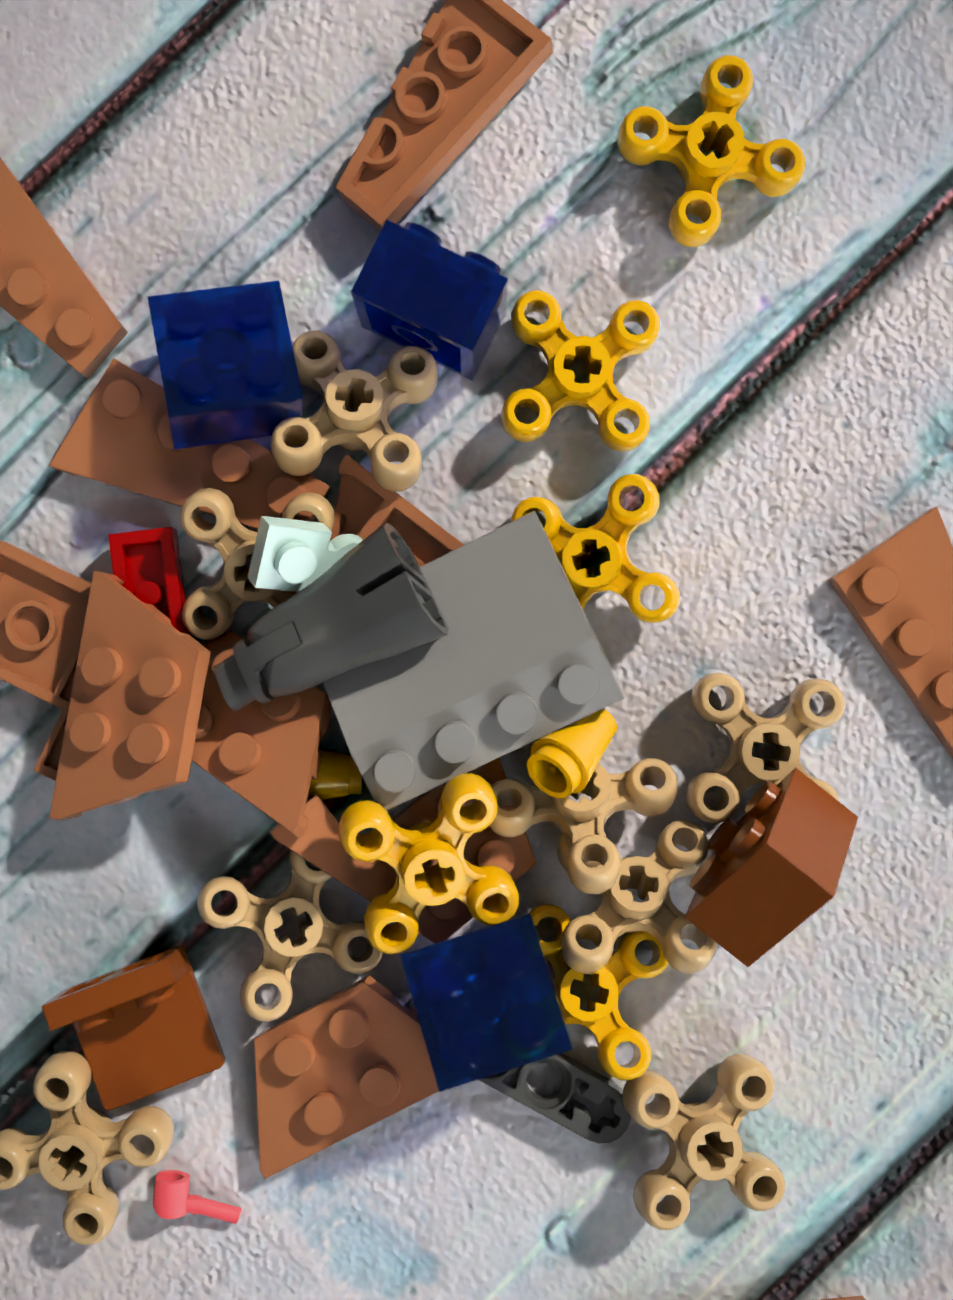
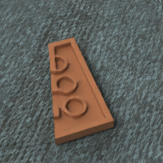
[48,358,332,530]

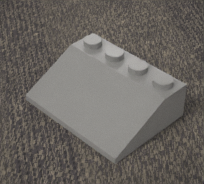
[323,510,624,810]

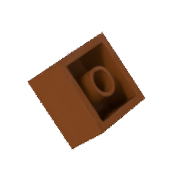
[685,768,858,967]

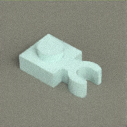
[248,516,363,592]

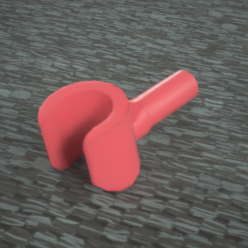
[153,1170,241,1224]

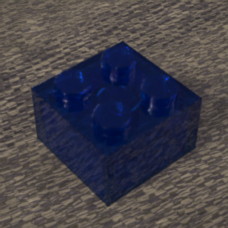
[351,220,508,381]
[147,281,303,450]
[400,914,574,1092]

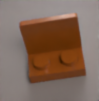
[41,944,226,1110]

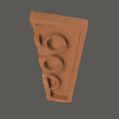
[335,0,553,236]
[0,157,128,379]
[827,506,953,759]

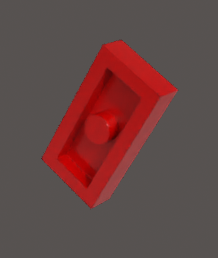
[108,526,190,635]

